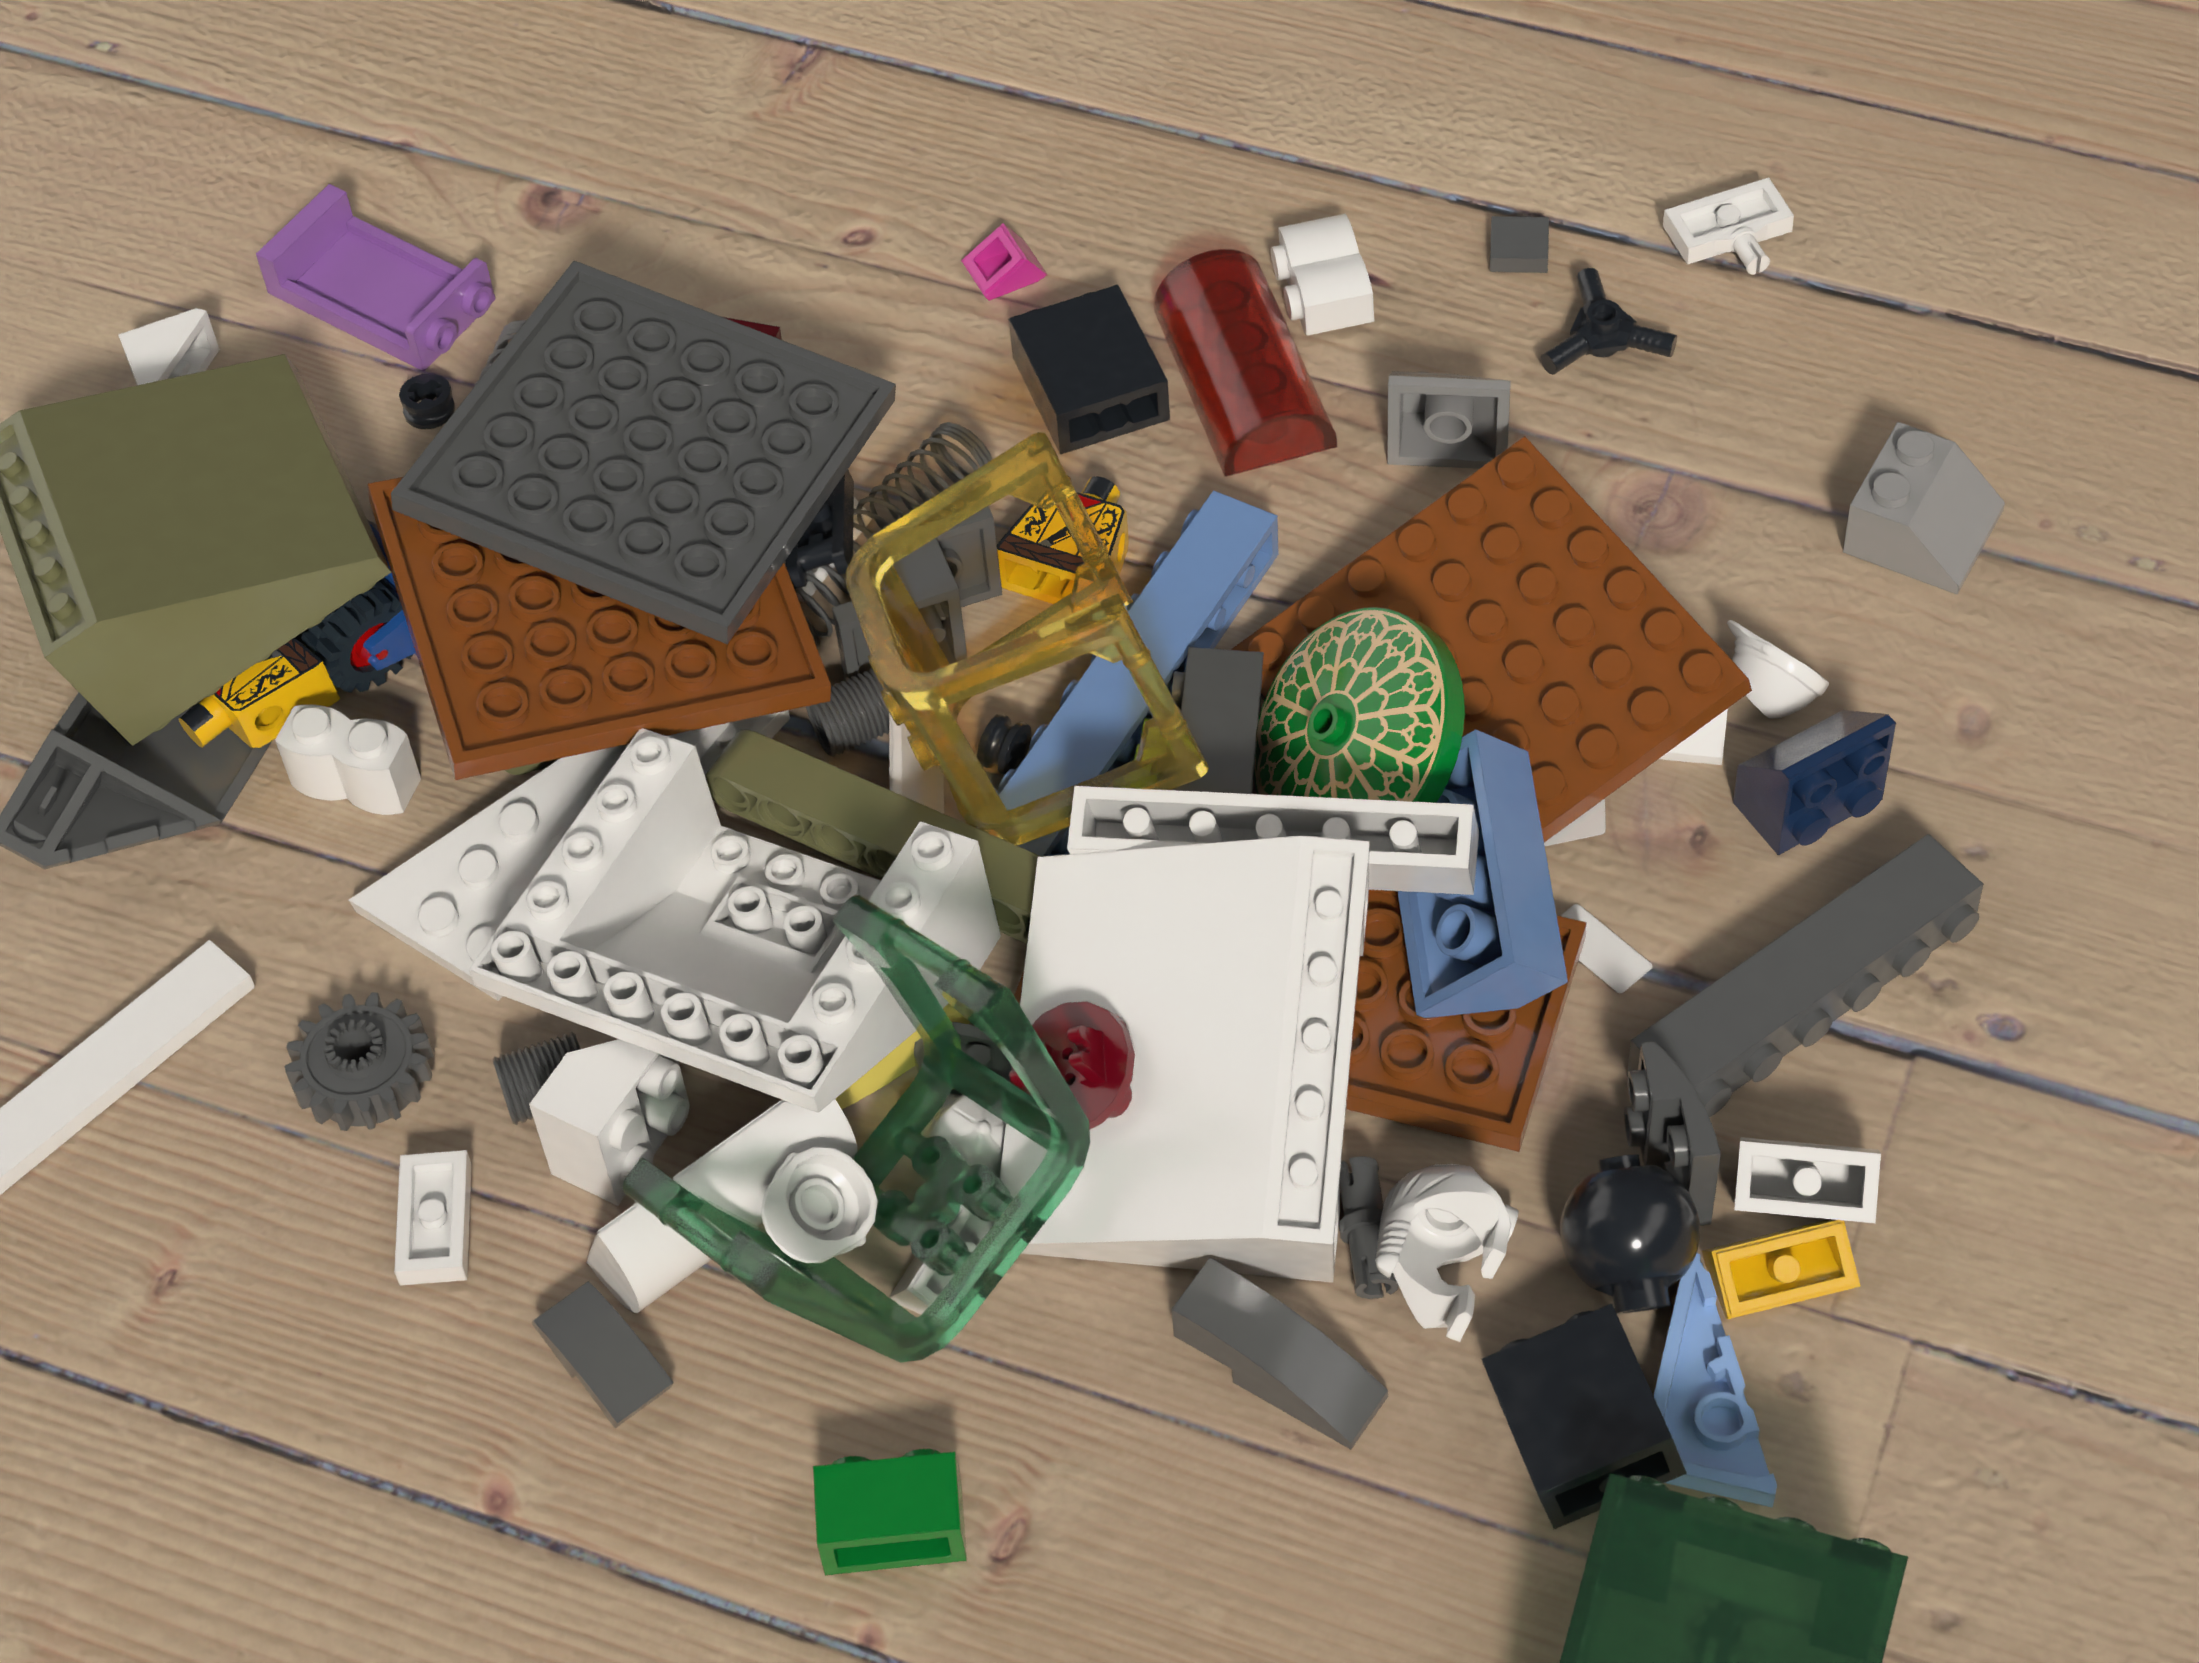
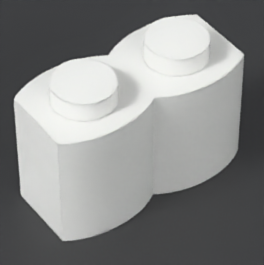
[1271,214,1374,336]
[275,704,421,815]

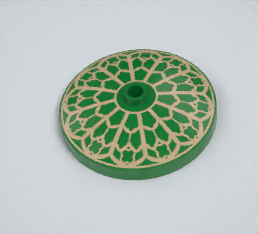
[1254,607,1465,803]

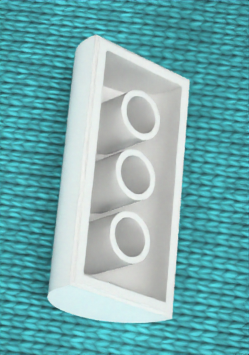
[586,1100,857,1313]

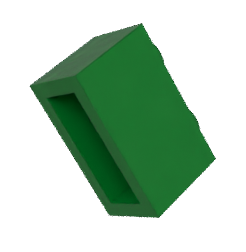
[813,1449,967,1575]

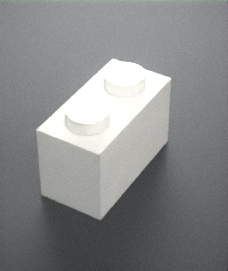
[1734,1137,1881,1223]

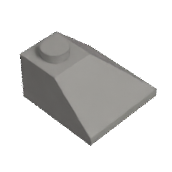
[1387,371,1511,469]

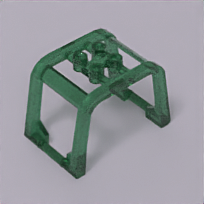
[623,895,1090,1363]

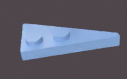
[1654,1253,1777,1508]

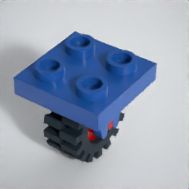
[301,524,417,693]

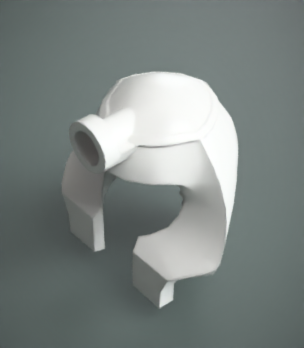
[1375,1164,1519,1342]

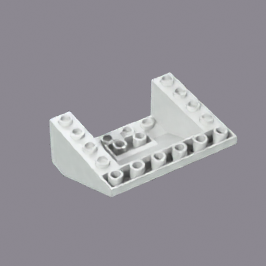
[468,728,1001,1113]
[992,836,1370,1283]

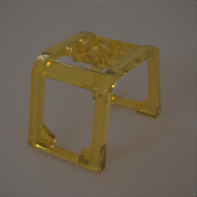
[846,432,1209,846]

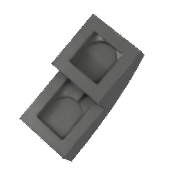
[532,1281,674,1428]

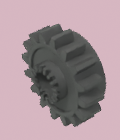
[285,992,434,1131]

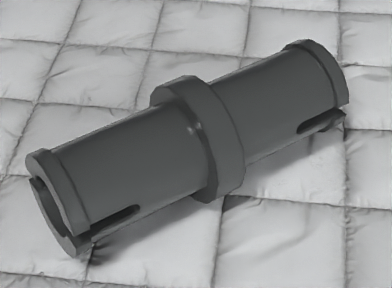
[1339,1156,1399,1299]

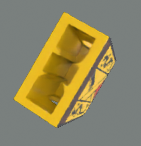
[997,476,1129,620]
[178,637,340,748]

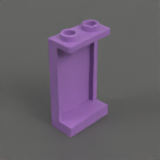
[256,184,496,372]

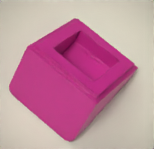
[961,223,1047,301]

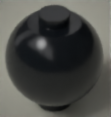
[1560,1154,1700,1314]

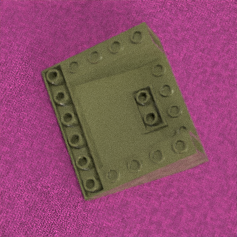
[0,354,391,746]

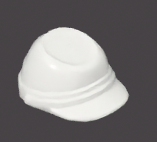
[1727,620,1829,718]
[761,1147,878,1263]

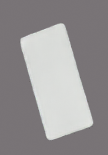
[1561,904,1652,993]

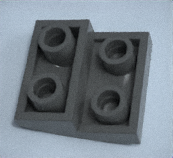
[1624,1041,1721,1226]

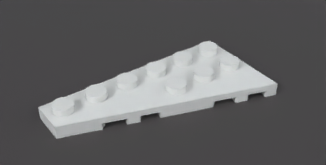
[349,722,731,1001]

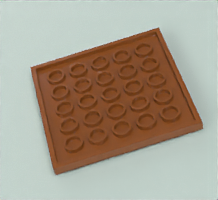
[1231,436,1752,843]
[368,477,831,780]

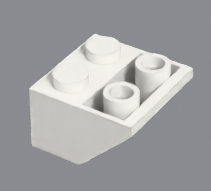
[529,1039,690,1206]

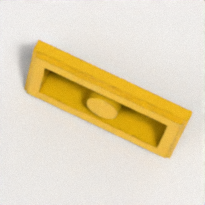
[1702,1219,1860,1319]

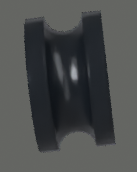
[399,373,455,429]
[977,713,1032,775]

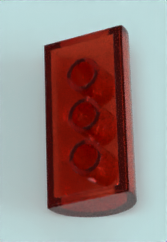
[1154,249,1337,477]

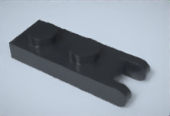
[786,470,854,590]

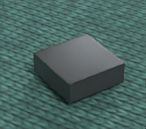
[1490,216,1549,273]

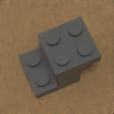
[832,499,1002,689]

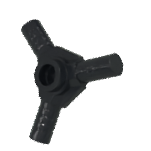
[1541,268,1677,375]

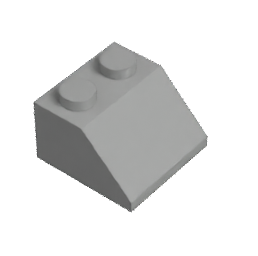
[1843,422,2005,595]

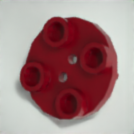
[1008,1001,1135,1136]

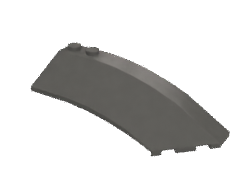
[0,519,379,870]

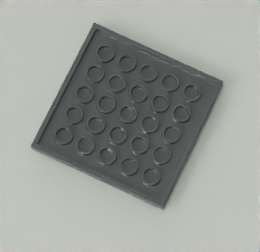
[391,260,896,644]

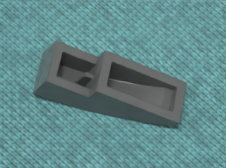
[1172,1258,1388,1450]

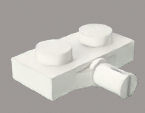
[1663,178,1794,275]

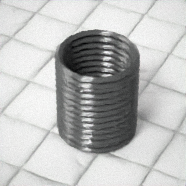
[806,666,902,757]
[493,1032,580,1125]

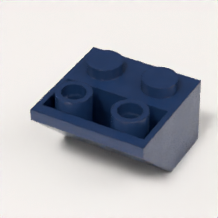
[1733,710,1896,855]

